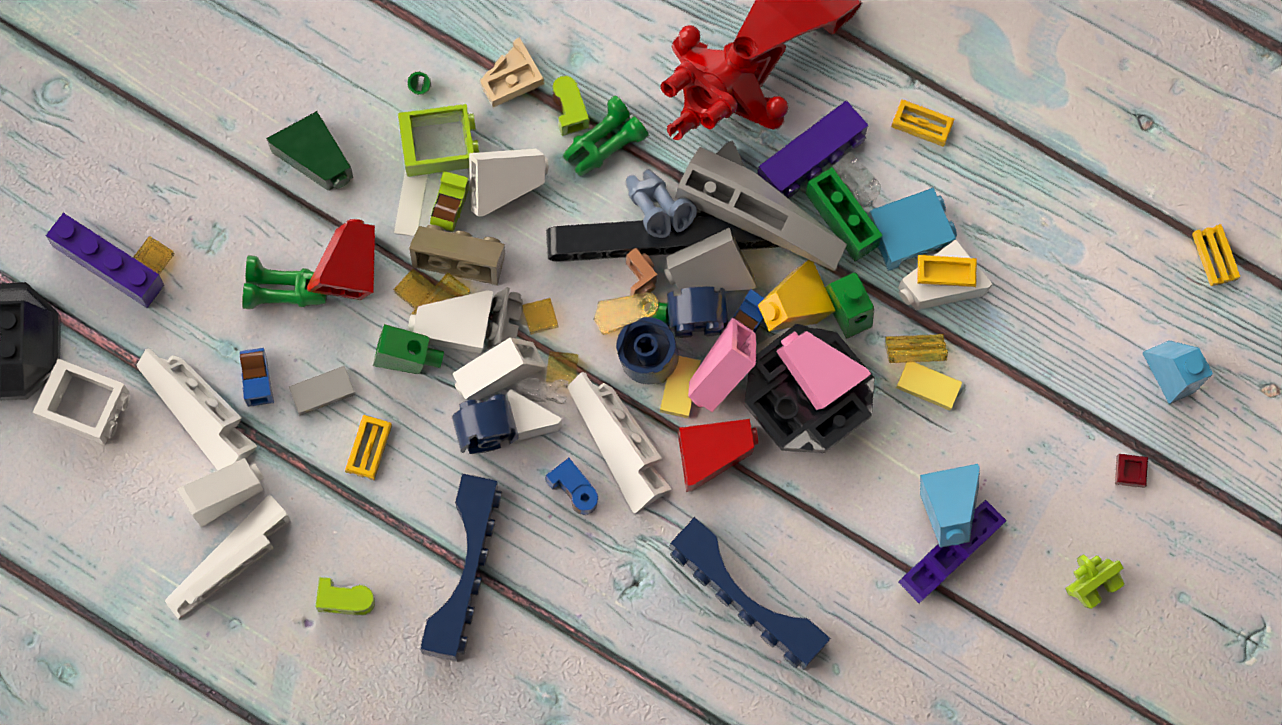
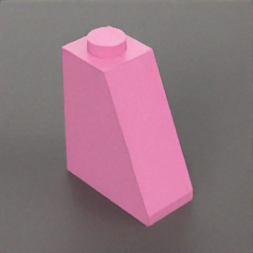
[688,318,756,412]
[776,331,871,410]

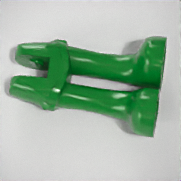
[563,95,649,177]
[242,255,327,310]

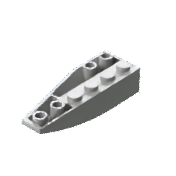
[675,147,847,271]

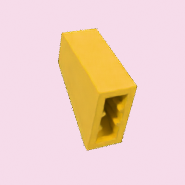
[758,259,836,331]

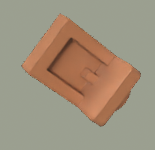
[626,248,657,299]

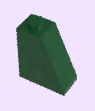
[266,111,353,191]

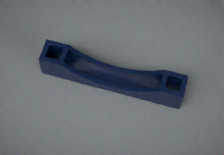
[420,473,502,662]
[669,517,831,670]

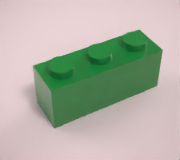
[805,167,883,262]

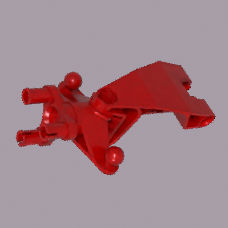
[661,0,862,140]

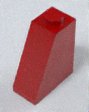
[307,219,375,300]
[678,419,758,492]

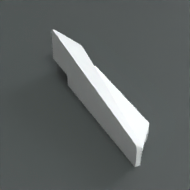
[137,348,257,470]
[568,372,671,513]
[166,495,291,620]

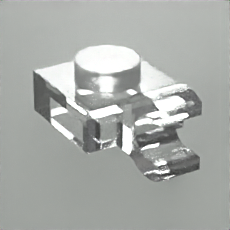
[516,378,568,404]

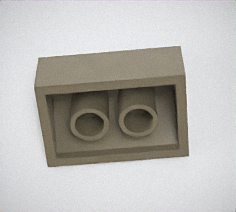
[409,225,505,285]

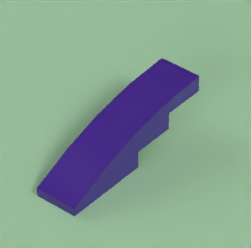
[898,500,1007,604]

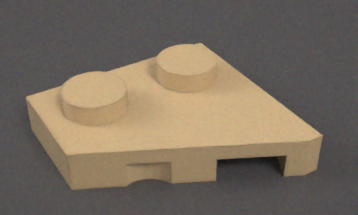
[480,37,544,108]

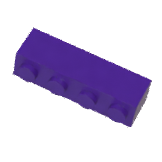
[757,100,869,198]
[45,213,165,308]

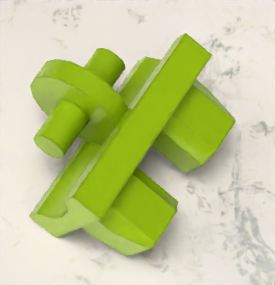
[1065,555,1125,609]

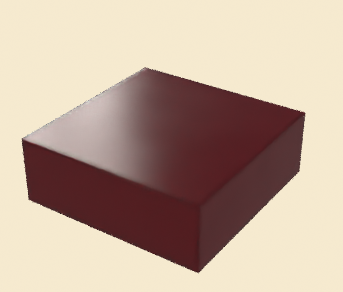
[1115,453,1148,488]

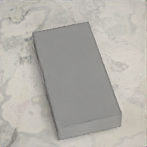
[289,366,355,416]

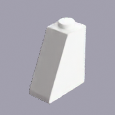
[469,149,549,217]
[898,240,992,310]
[408,290,493,354]
[452,337,546,401]
[177,458,264,527]

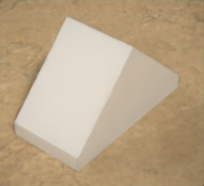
[507,389,562,441]

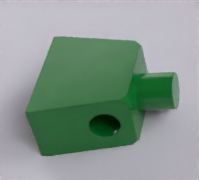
[825,272,874,339]
[373,324,444,374]

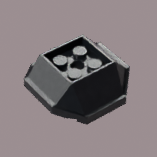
[0,282,61,401]
[744,324,875,453]

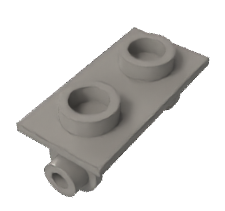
[486,287,523,349]

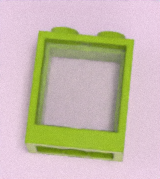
[398,104,479,177]

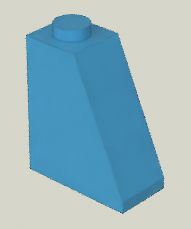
[1142,340,1213,404]
[920,464,980,547]

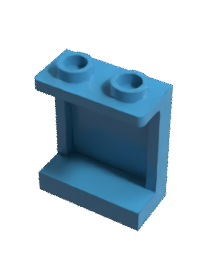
[868,188,957,271]

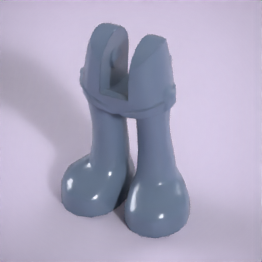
[626,169,697,238]

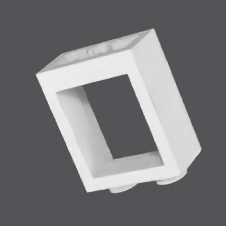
[33,359,130,445]

